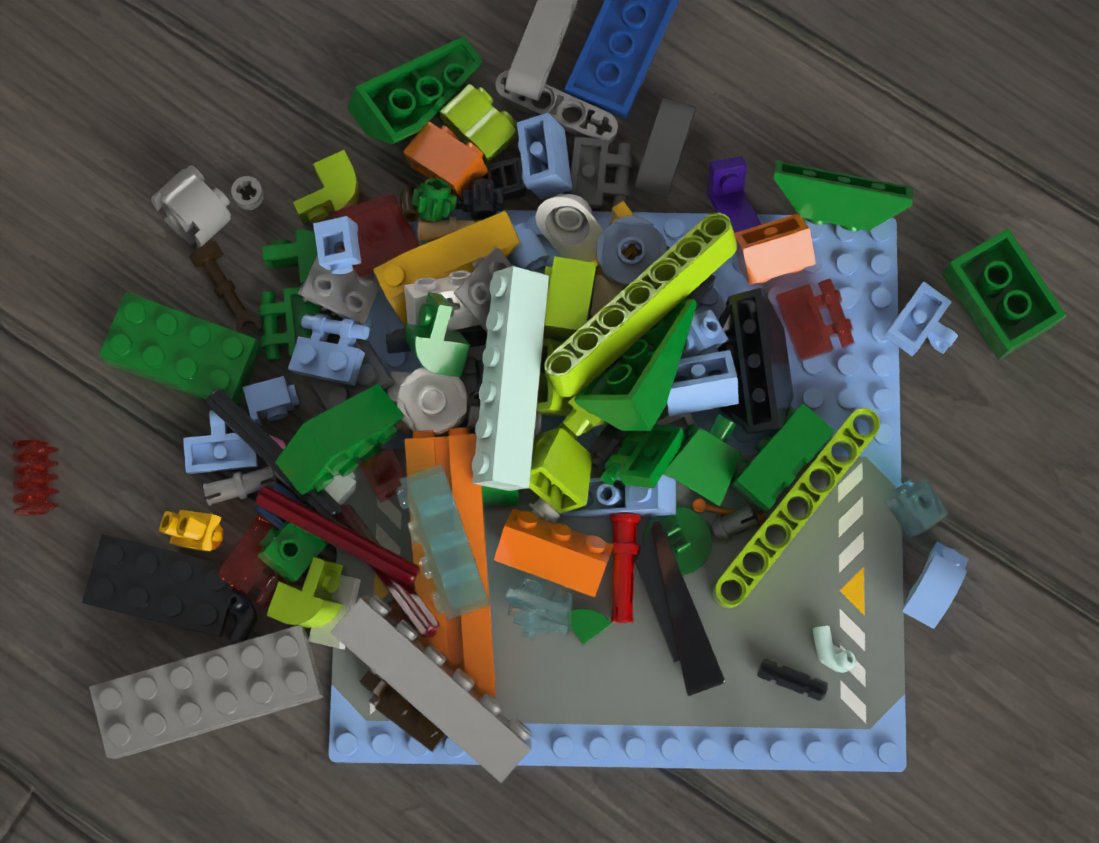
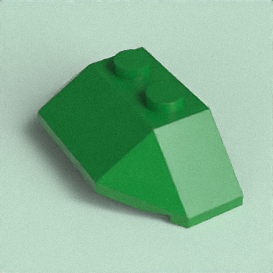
[773,160,913,232]

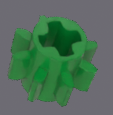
[412,178,457,222]

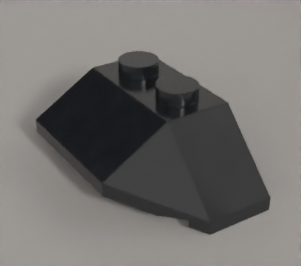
[717,288,794,434]

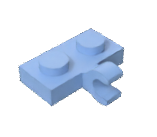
[884,282,958,356]
[183,410,258,474]

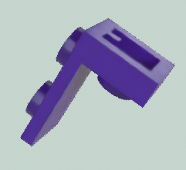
[707,156,762,233]

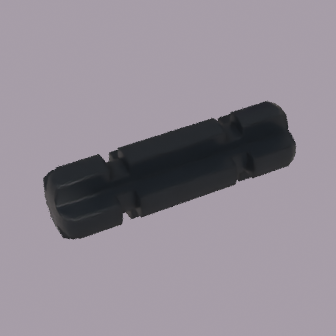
[757,659,828,701]

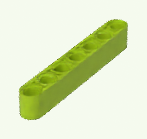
[545,213,738,397]
[712,408,880,608]

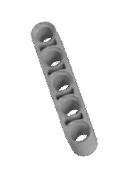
[505,0,578,101]

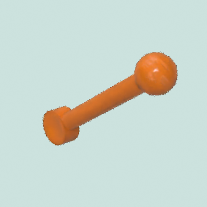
[692,498,765,525]

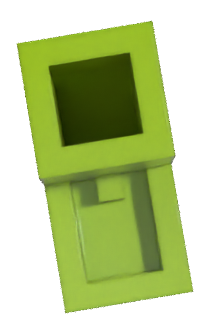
[293,150,359,224]
[266,557,344,628]

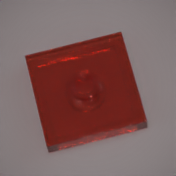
[329,193,420,277]

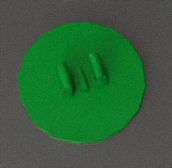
[642,506,712,576]

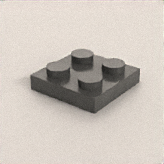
[307,339,396,410]

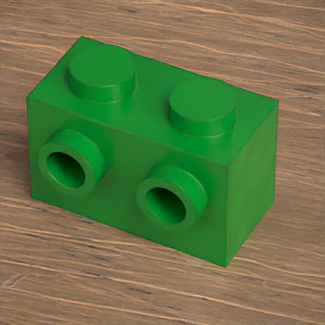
[257,501,338,584]

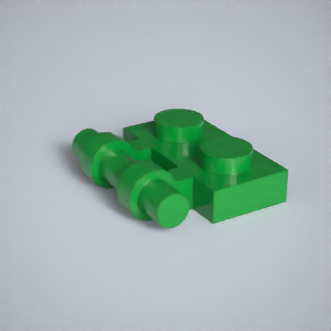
[258,287,322,362]
[601,425,686,489]

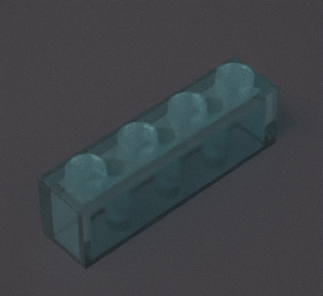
[396,465,490,620]

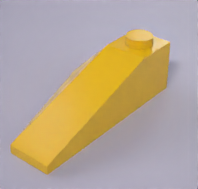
[373,211,521,327]

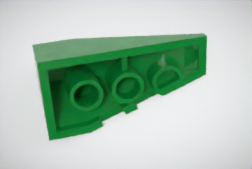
[347,36,483,144]

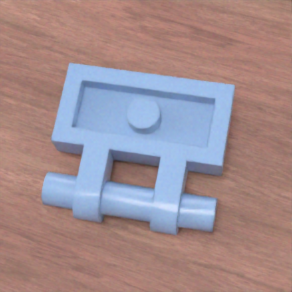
[288,313,370,386]

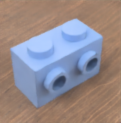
[517,113,573,200]
[666,350,739,417]

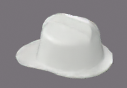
[535,193,603,262]

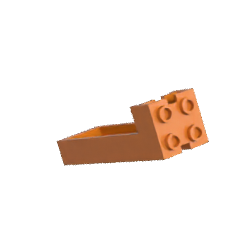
[405,428,497,697]

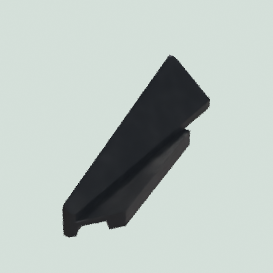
[635,519,726,696]

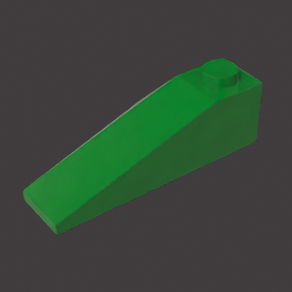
[574,299,697,431]

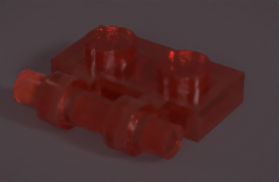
[775,279,855,362]
[215,515,285,608]

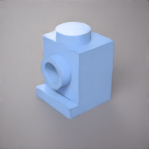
[313,216,361,274]
[243,376,300,426]

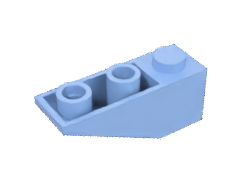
[561,475,676,517]

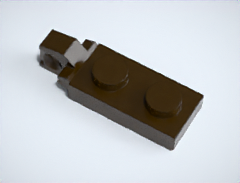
[359,670,446,753]

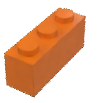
[494,508,614,597]

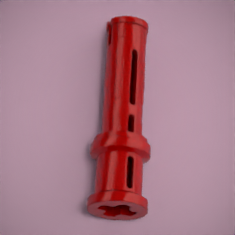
[609,513,641,623]

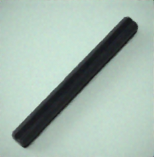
[206,389,342,520]

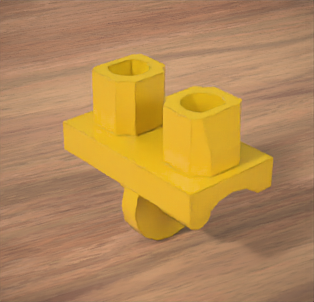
[159,510,223,551]

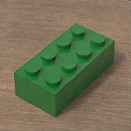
[99,292,262,406]

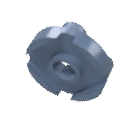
[596,216,667,287]

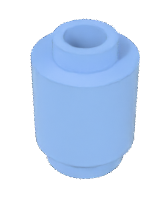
[509,223,550,273]

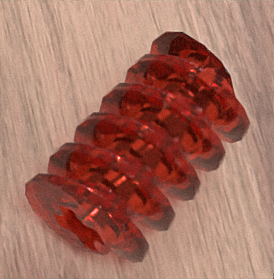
[12,440,59,516]

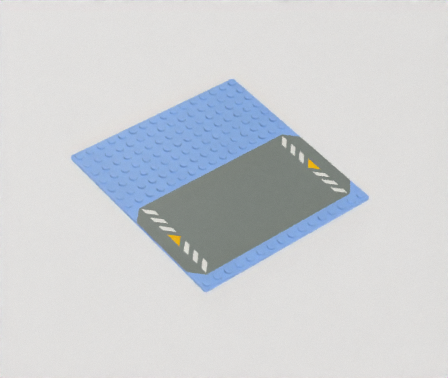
[329,208,906,772]

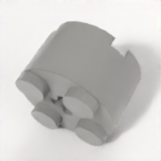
[151,165,231,248]

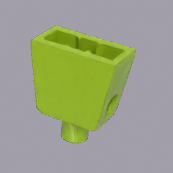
[529,423,592,514]

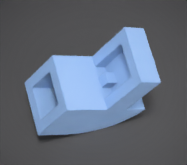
[902,541,969,629]

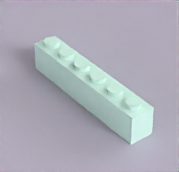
[472,266,549,491]

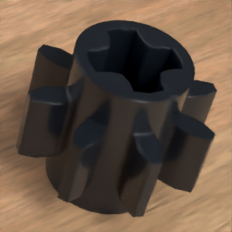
[462,179,504,220]

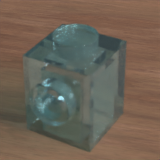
[885,478,949,538]

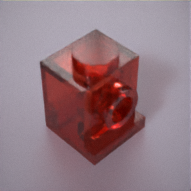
[360,448,408,503]

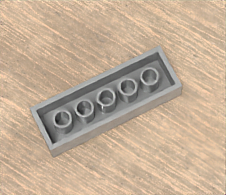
[330,595,531,783]
[89,625,324,759]

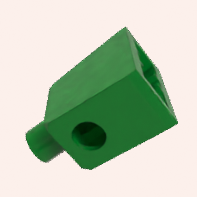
[664,414,741,506]

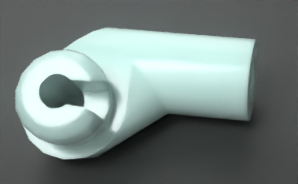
[812,626,856,673]

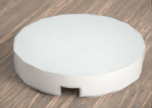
[397,367,469,437]

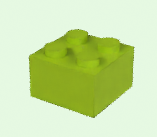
[543,256,597,343]

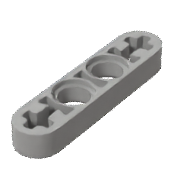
[495,70,618,144]

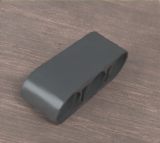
[635,97,696,198]

